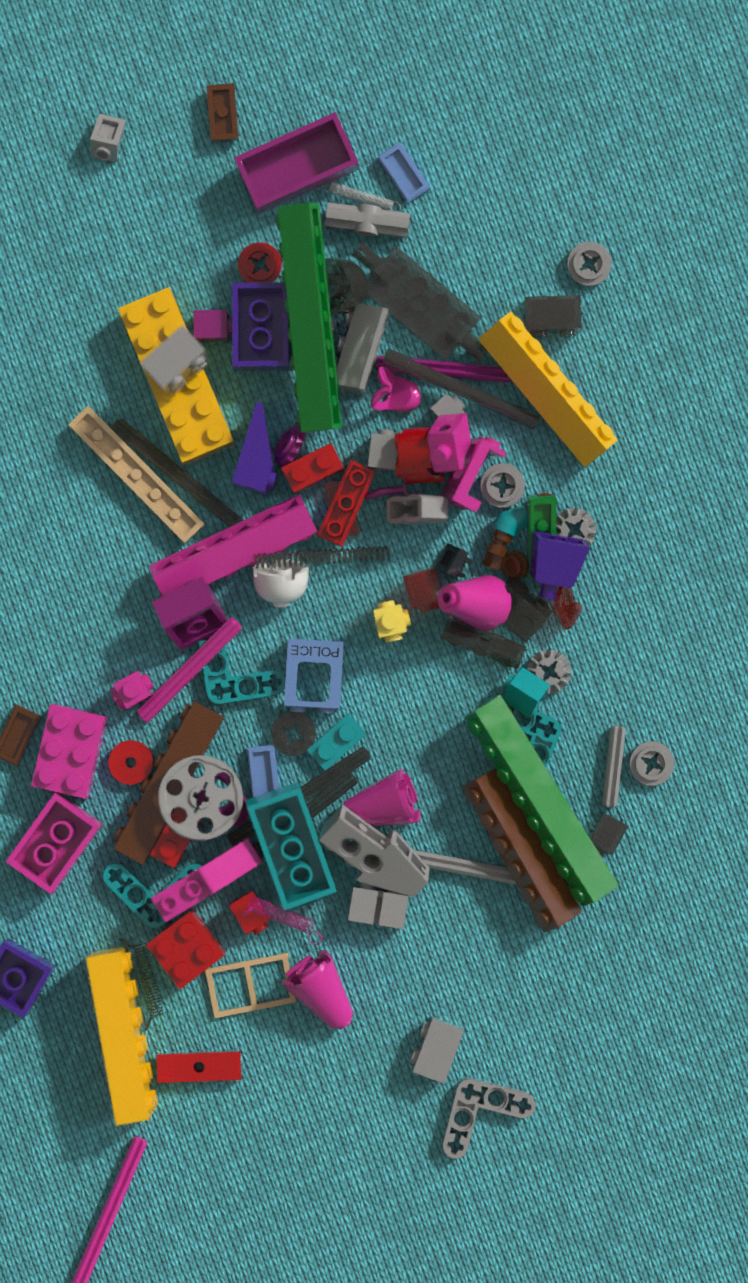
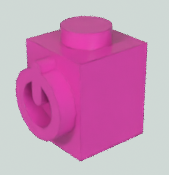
[110,671,154,710]

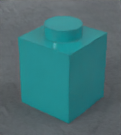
[503,667,550,718]

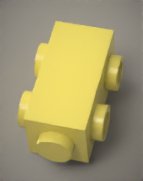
[373,600,411,643]

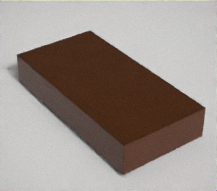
[0,704,42,766]

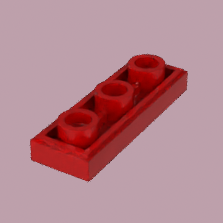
[317,460,376,547]
[157,1051,242,1083]

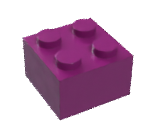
[152,577,227,650]

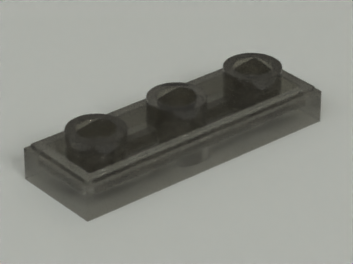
[440,615,526,669]

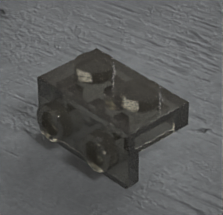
[503,577,553,643]

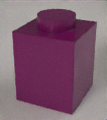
[193,310,232,342]

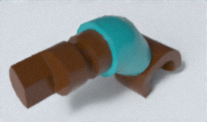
[482,493,553,571]

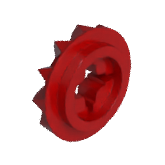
[238,242,282,283]

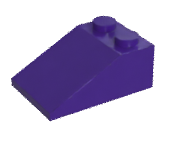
[232,402,278,496]

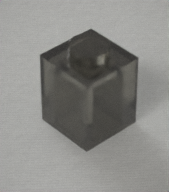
[588,812,629,857]

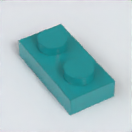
[307,713,366,771]

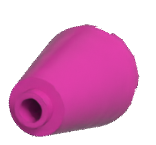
[438,575,512,631]
[343,769,421,827]
[282,950,353,1029]

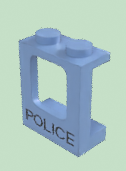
[284,639,344,714]

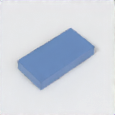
[377,142,431,205]
[247,745,279,798]

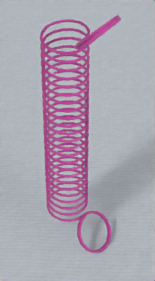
[242,896,322,945]

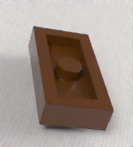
[206,83,239,143]

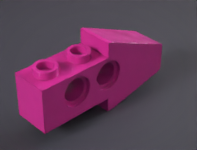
[151,837,264,922]

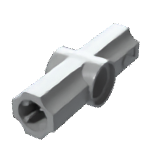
[325,202,410,238]

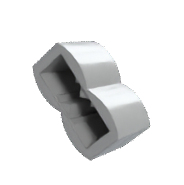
[387,494,449,525]

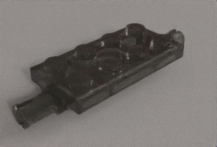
[352,242,488,363]

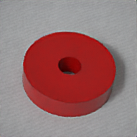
[108,740,154,785]

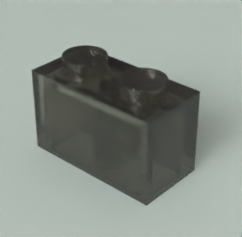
[523,295,582,338]

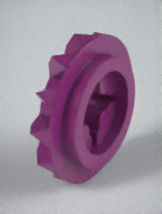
[274,424,305,466]

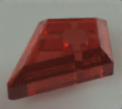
[552,586,581,630]

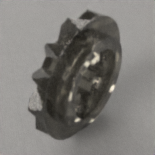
[271,712,316,756]

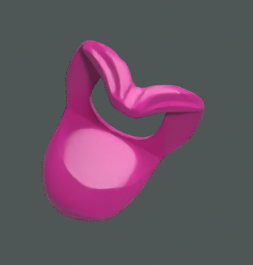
[370,366,421,413]

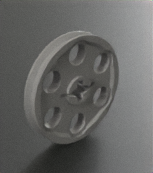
[158,755,243,841]

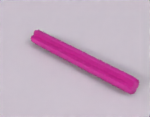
[138,618,242,722]

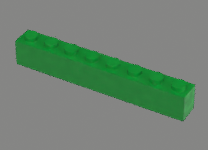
[276,202,342,432]
[464,695,619,906]

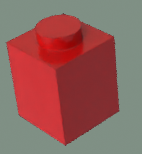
[229,889,271,935]

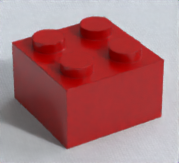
[146,909,226,989]

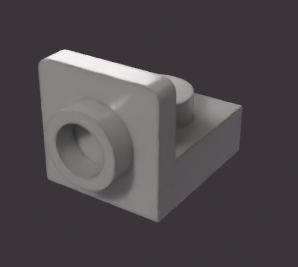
[90,114,126,162]

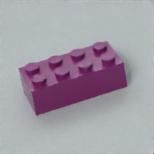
[234,112,359,215]

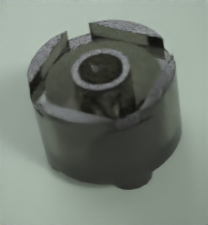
[325,258,368,315]

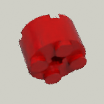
[394,427,448,484]

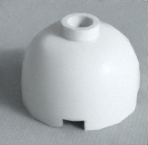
[253,560,309,607]

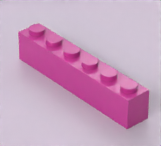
[149,494,317,594]

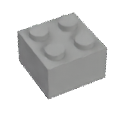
[140,325,209,395]

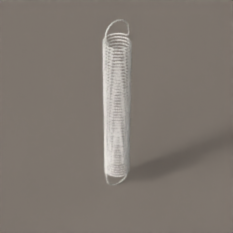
[322,182,401,212]

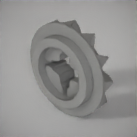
[567,241,612,286]
[480,463,525,508]
[556,508,596,546]
[527,650,571,694]
[629,741,674,786]

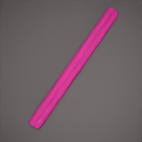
[71,1136,147,1283]

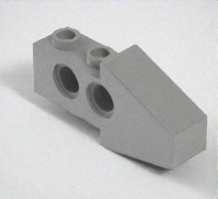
[319,804,430,897]

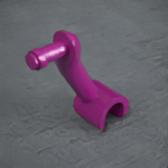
[364,483,419,500]

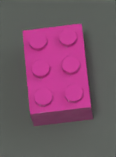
[31,704,108,799]
[6,792,104,894]

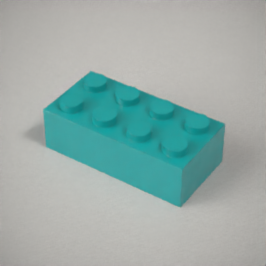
[245,782,337,911]

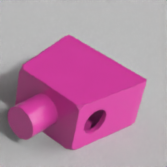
[427,413,473,472]

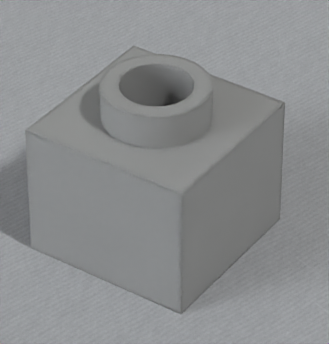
[430,393,465,429]

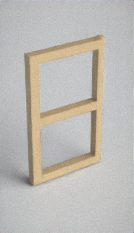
[204,953,296,1018]

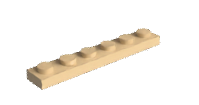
[68,406,205,544]

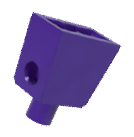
[530,531,590,600]

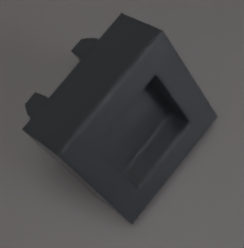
[434,543,472,578]

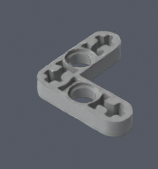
[443,1077,536,1159]

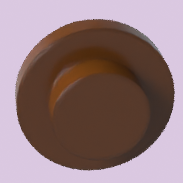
[502,551,529,579]

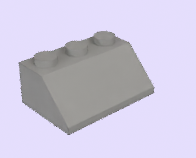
[336,304,389,396]

